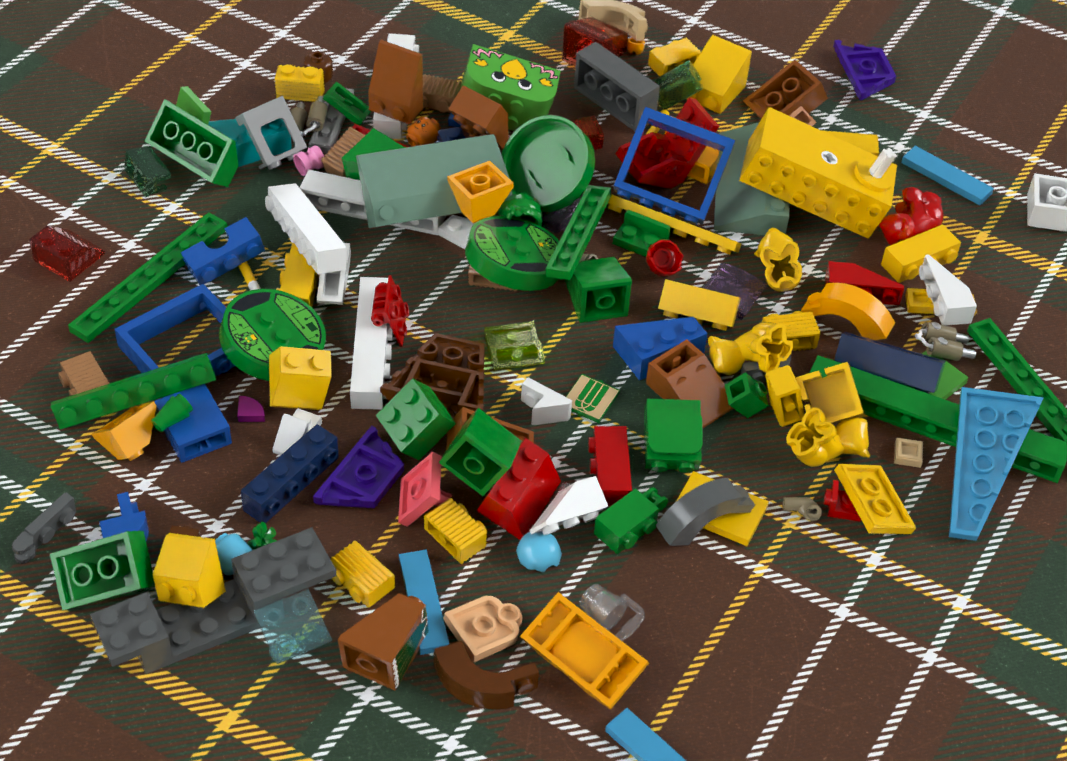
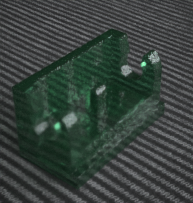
[653,60,702,110]
[124,146,171,197]

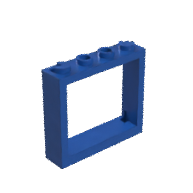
[614,107,735,225]
[115,284,235,397]

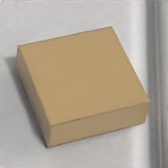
[894,438,923,468]

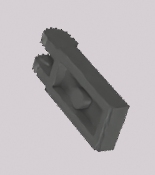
[12,492,76,564]

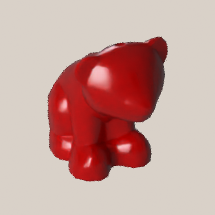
[879,187,943,245]

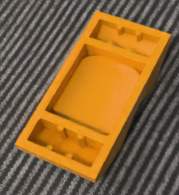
[520,592,649,710]

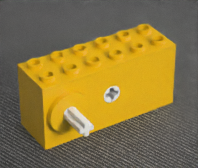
[739,107,897,239]

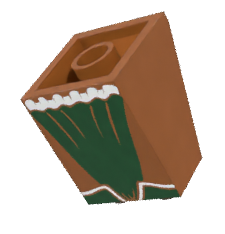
[338,593,429,691]

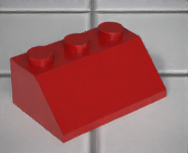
[477,438,561,540]

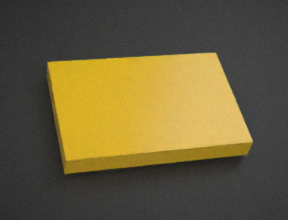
[834,464,916,534]
[677,471,769,546]

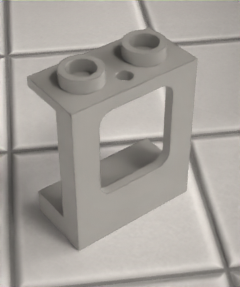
[235,96,307,170]

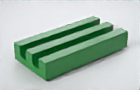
[322,81,371,126]

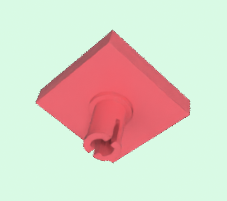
[398,452,452,527]

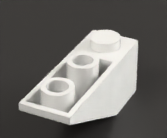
[919,255,977,326]
[529,476,608,535]

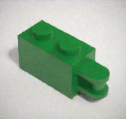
[594,487,669,554]

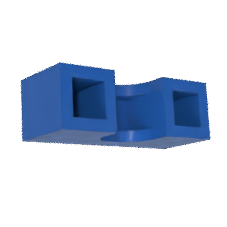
[181,217,265,286]

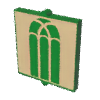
[566,374,620,423]

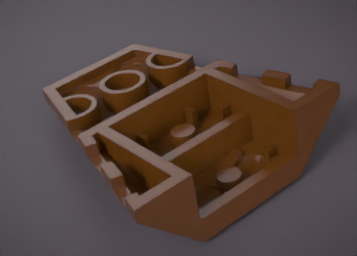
[380,333,485,418]

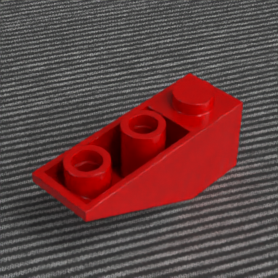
[825,261,904,305]

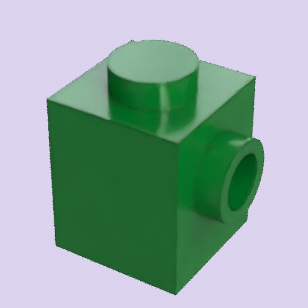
[725,372,769,418]

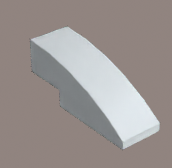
[317,243,351,305]

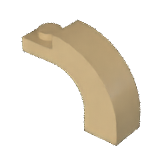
[578,0,648,41]

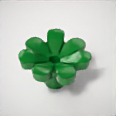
[247,522,277,550]

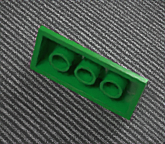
[145,99,238,187]

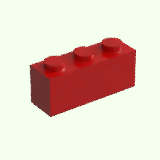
[588,426,632,507]

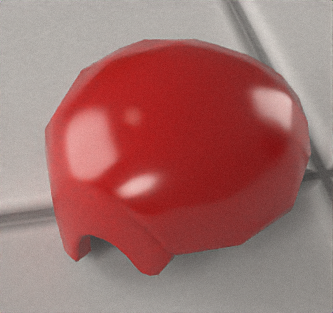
[646,240,684,277]

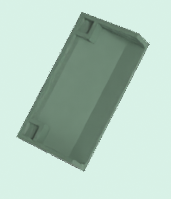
[714,122,789,235]
[356,134,512,228]

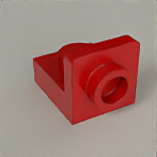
[824,480,861,522]

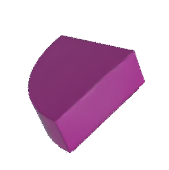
[237,396,265,422]

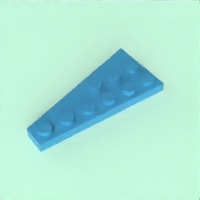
[949,387,1044,541]

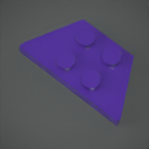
[833,40,896,100]
[313,426,404,508]

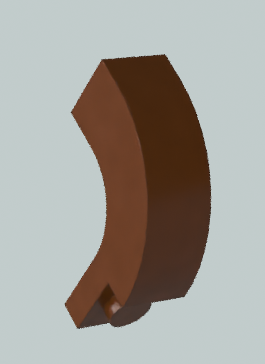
[434,641,539,709]

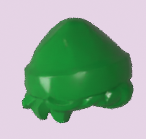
[498,192,542,226]

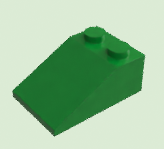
[50,531,155,611]

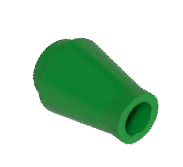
[151,394,193,432]

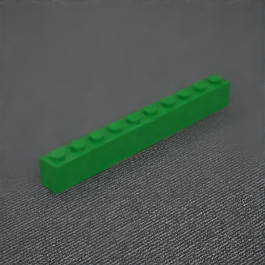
[810,355,1067,483]

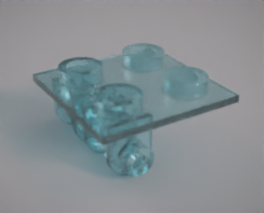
[254,589,332,664]

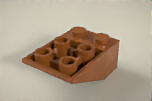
[449,85,509,151]
[646,339,733,428]

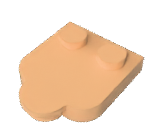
[443,596,523,663]

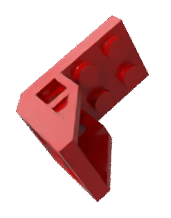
[615,97,720,189]

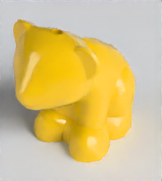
[754,228,802,292]
[708,322,793,375]
[786,407,870,467]

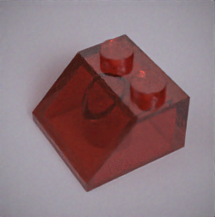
[29,226,105,282]

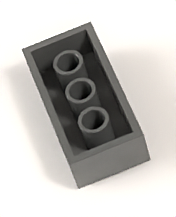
[574,42,660,131]

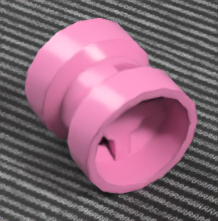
[293,145,324,176]

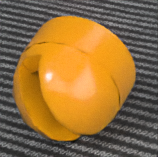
[627,38,645,55]

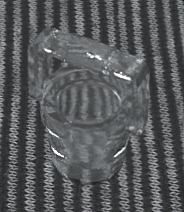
[579,584,645,641]

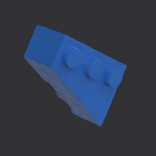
[613,317,708,380]

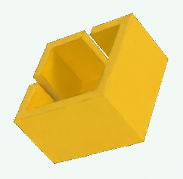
[796,362,865,424]

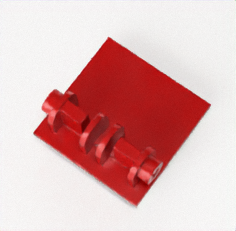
[371,275,409,347]

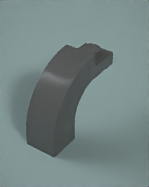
[655,478,755,546]

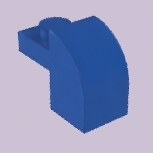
[99,492,149,541]

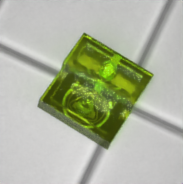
[484,321,545,371]

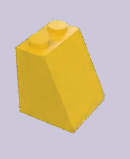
[682,35,752,114]

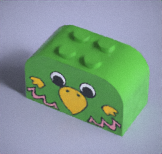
[459,44,560,131]

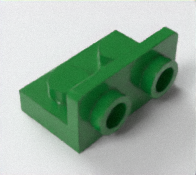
[612,210,670,257]

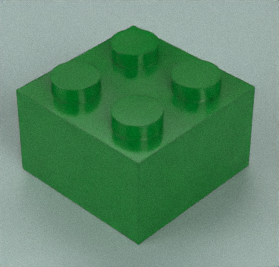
[376,378,456,460]

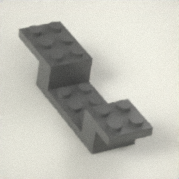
[90,527,336,674]

